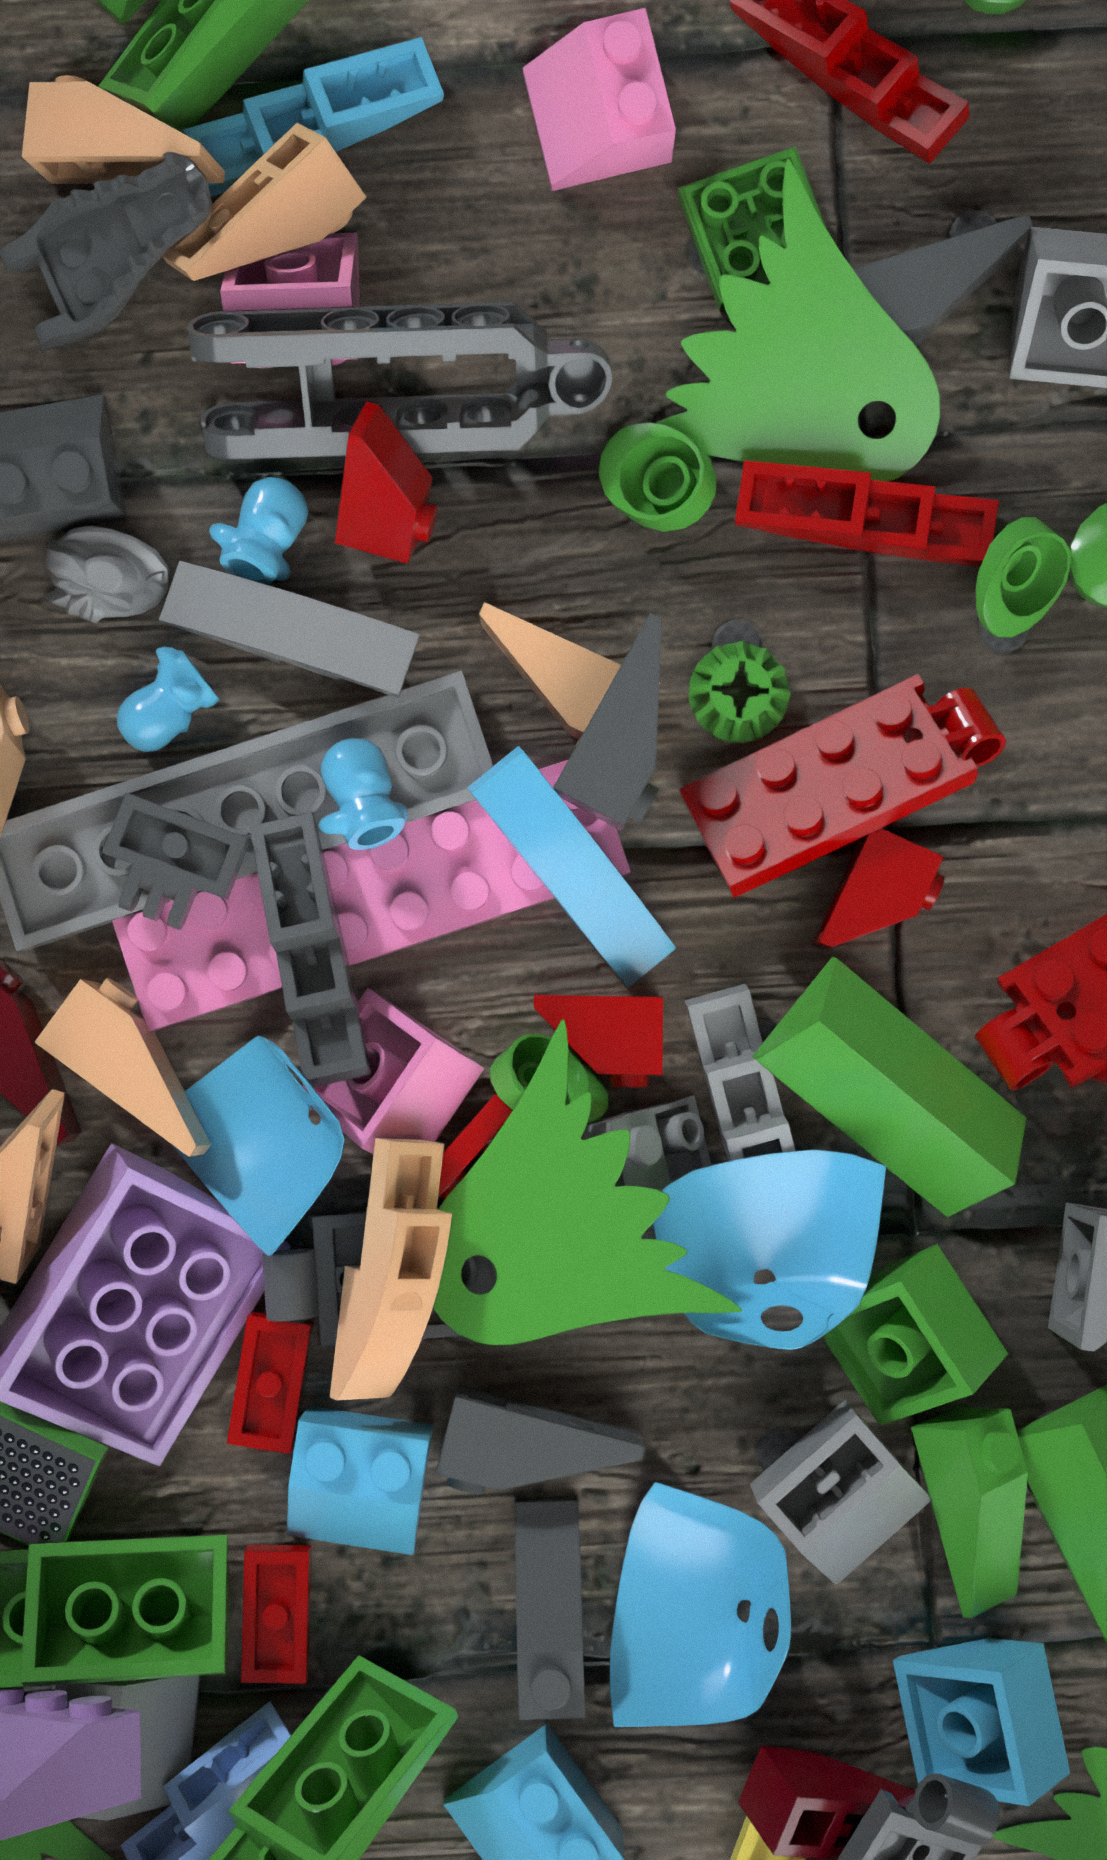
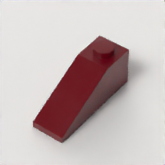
[0,960,82,1145]
[738,1746,916,1860]

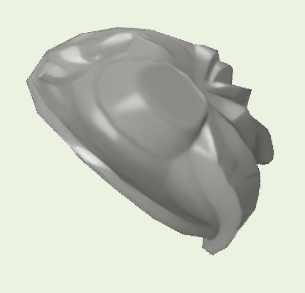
[43,526,170,623]

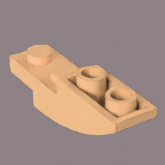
[330,1138,452,1400]

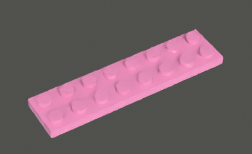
[112,760,631,1031]

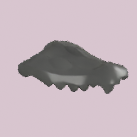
[0,152,212,351]

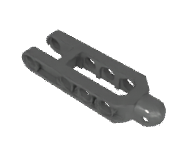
[187,302,612,459]

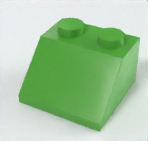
[822,1244,1008,1426]

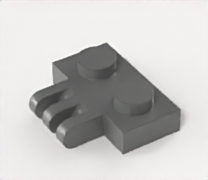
[103,793,251,930]

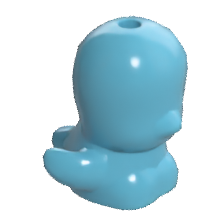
[209,477,309,585]
[117,647,220,752]
[318,738,408,850]

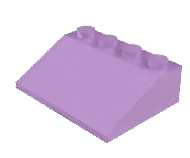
[0,1143,291,1466]
[0,1687,141,1840]

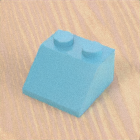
[287,1406,434,1555]
[893,1638,1070,1806]
[443,1723,625,1860]

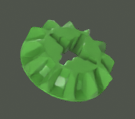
[689,640,791,743]

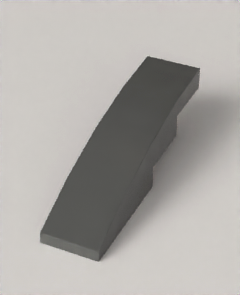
[250,812,372,1088]

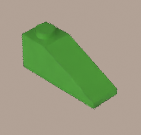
[911,1406,1028,1618]

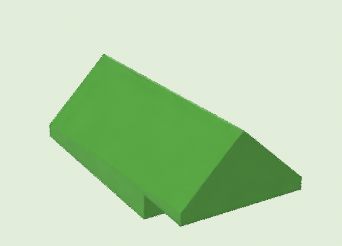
[98,0,309,134]
[752,956,1027,1217]
[1016,1385,1107,1645]
[0,1535,232,1689]
[208,1655,458,1860]

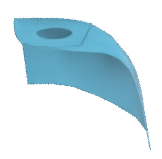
[174,1036,344,1257]
[652,1149,886,1350]
[610,1482,791,1727]

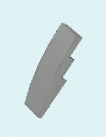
[159,561,420,698]
[684,984,796,1161]

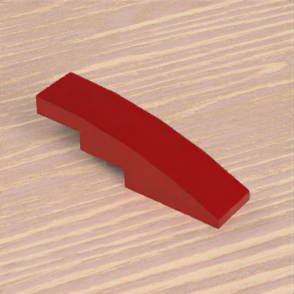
[730,0,970,164]
[735,460,999,567]

